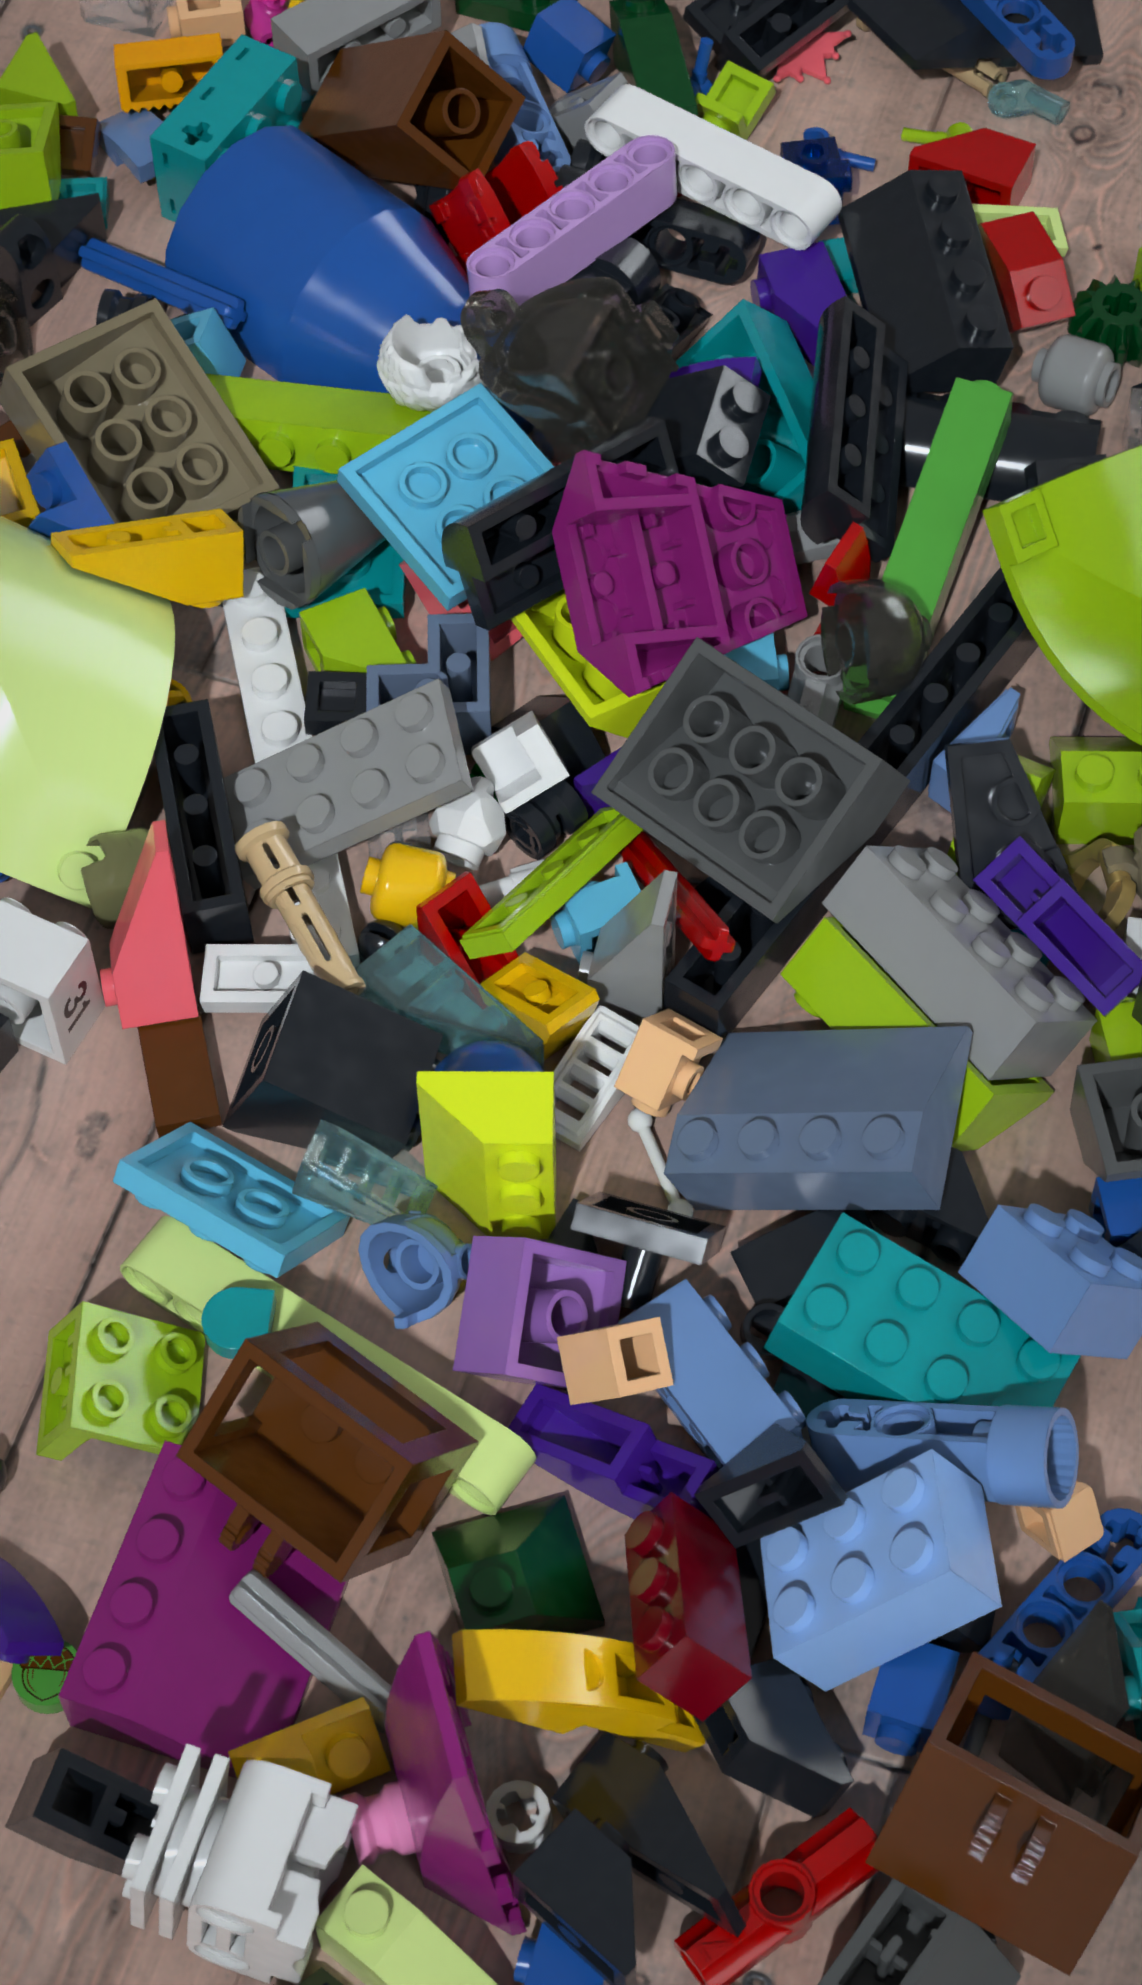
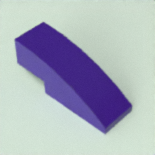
[973,836,1142,1017]
[508,1384,719,1519]

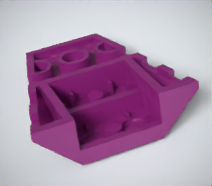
[552,450,808,697]
[385,1631,527,1936]

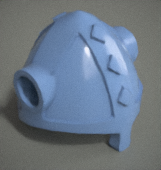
[358,1210,472,1329]

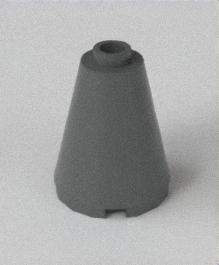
[237,480,386,609]

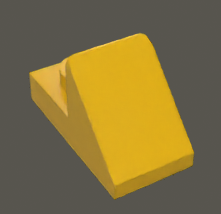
[476,952,600,1064]
[228,1697,391,1795]

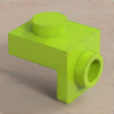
[695,60,776,140]

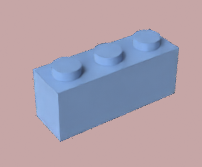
[618,1279,807,1470]

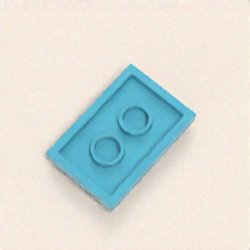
[112,1122,351,1278]

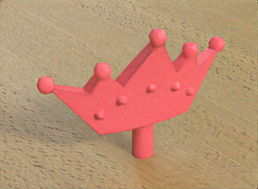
[773,30,852,84]

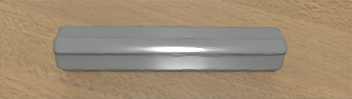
[229,1569,392,1734]

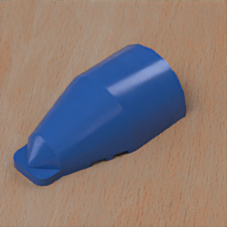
[165,125,551,435]

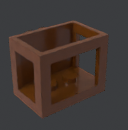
[176,1322,479,1583]
[865,1651,1142,1976]

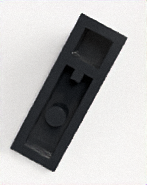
[551,1731,747,1937]
[5,1747,159,1876]

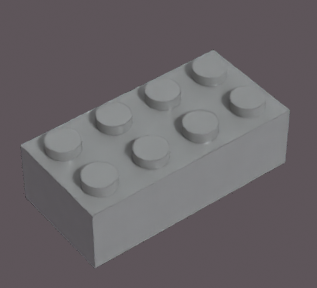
[822,845,1097,1080]

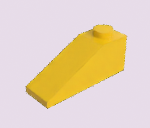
[51,508,244,608]

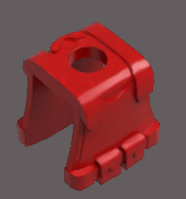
[429,141,563,273]

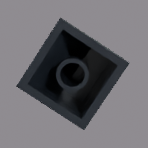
[583,365,771,489]
[222,970,443,1167]

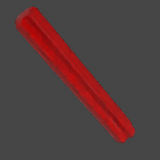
[619,831,736,961]

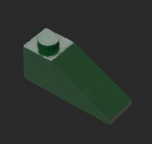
[609,0,698,116]

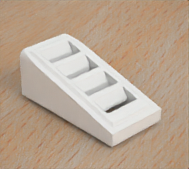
[554,1005,639,1152]

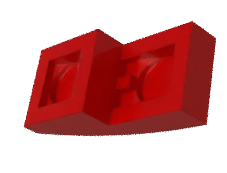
[809,521,871,639]

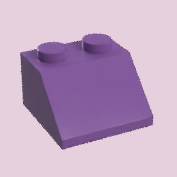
[453,1236,627,1390]

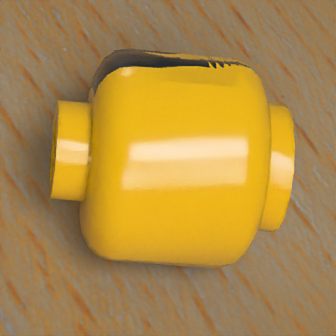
[360,841,456,931]

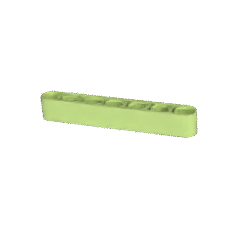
[120,1215,537,1516]

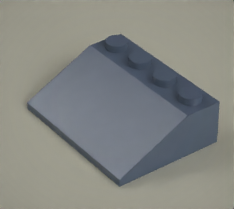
[664,1026,973,1210]

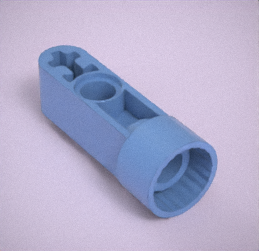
[479,22,571,175]
[806,1399,1079,1509]

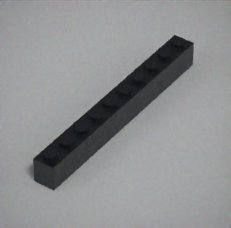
[664,567,1038,1044]

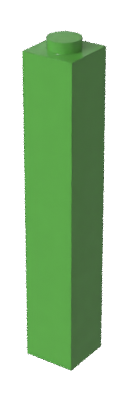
[843,377,1013,719]

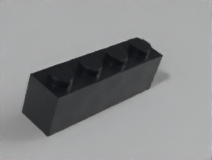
[154,699,254,954]

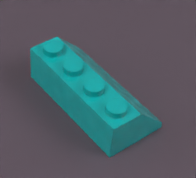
[665,299,813,514]

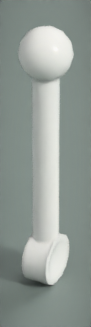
[627,1108,693,1217]

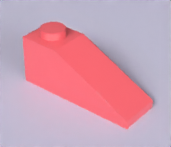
[100,820,199,1029]

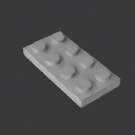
[224,678,473,890]

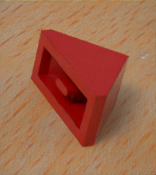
[416,871,518,1013]

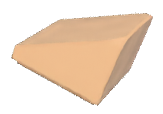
[1015,1481,1104,1562]

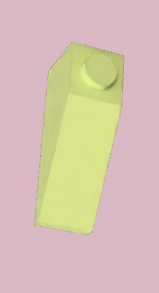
[315,1864,498,1985]

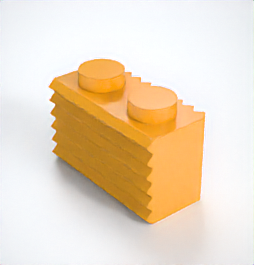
[114,33,223,114]

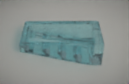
[292,1119,438,1225]

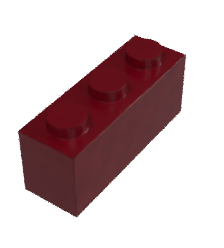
[625,1492,752,1722]

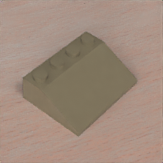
[0,298,280,523]

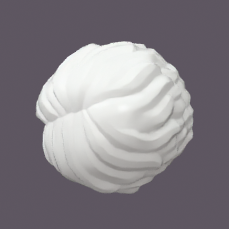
[377,314,489,412]

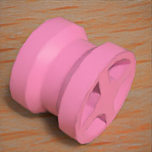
[342,1780,416,1868]

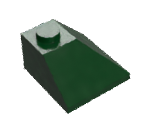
[432,1495,605,1634]

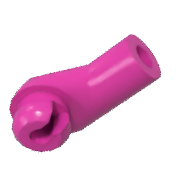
[243,0,288,48]

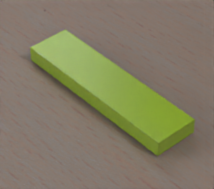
[459,806,643,959]

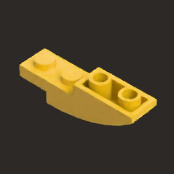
[452,1629,705,1753]

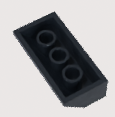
[838,170,1014,393]

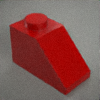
[908,128,1036,206]
[978,211,1076,334]

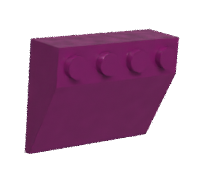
[58,1441,349,1779]

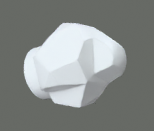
[429,776,506,870]

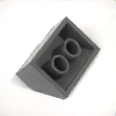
[1070,1057,1142,1182]

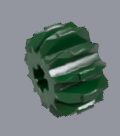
[1067,275,1142,368]

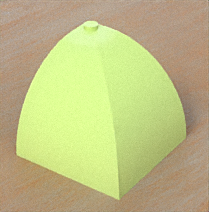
[0,516,175,909]

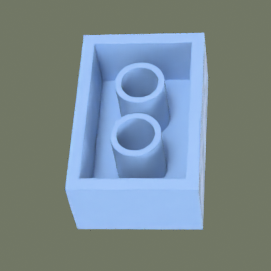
[760,1449,1002,1692]

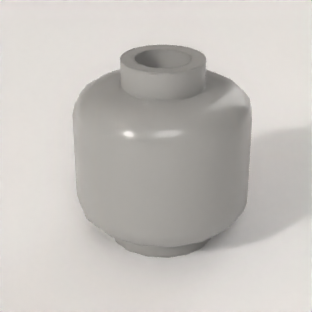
[1031,334,1121,416]

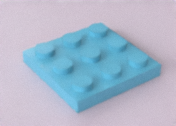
[337,383,554,611]

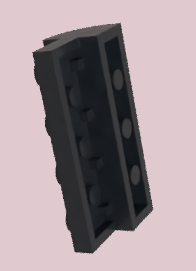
[683,0,850,77]
[800,296,908,563]
[899,392,1101,502]
[441,417,679,631]

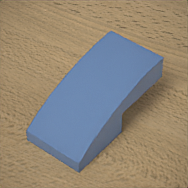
[99,107,163,184]

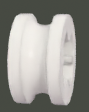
[486,1780,553,1854]

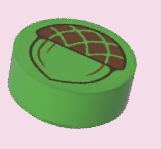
[11,1641,77,1714]

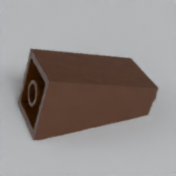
[298,30,526,190]

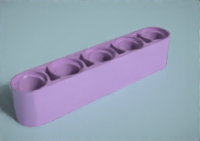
[466,135,677,324]

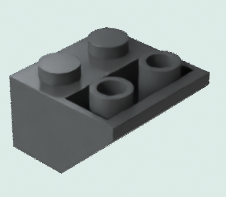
[818,1878,1021,1985]

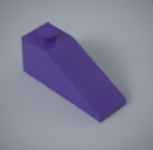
[750,241,846,367]

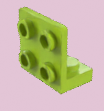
[36,1301,205,1461]

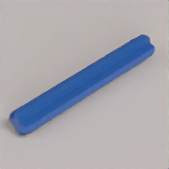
[78,238,248,330]

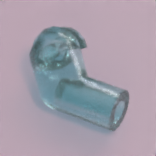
[988,79,1070,126]

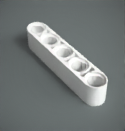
[584,84,842,250]

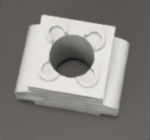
[122,1744,358,1985]

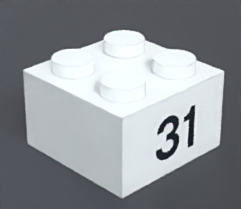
[0,897,105,1065]

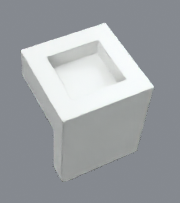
[471,710,570,813]

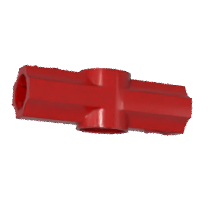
[674,1807,879,1985]

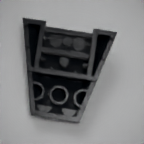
[847,0,1104,69]

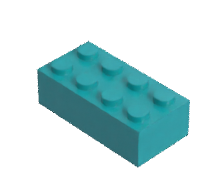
[763,1212,1081,1407]

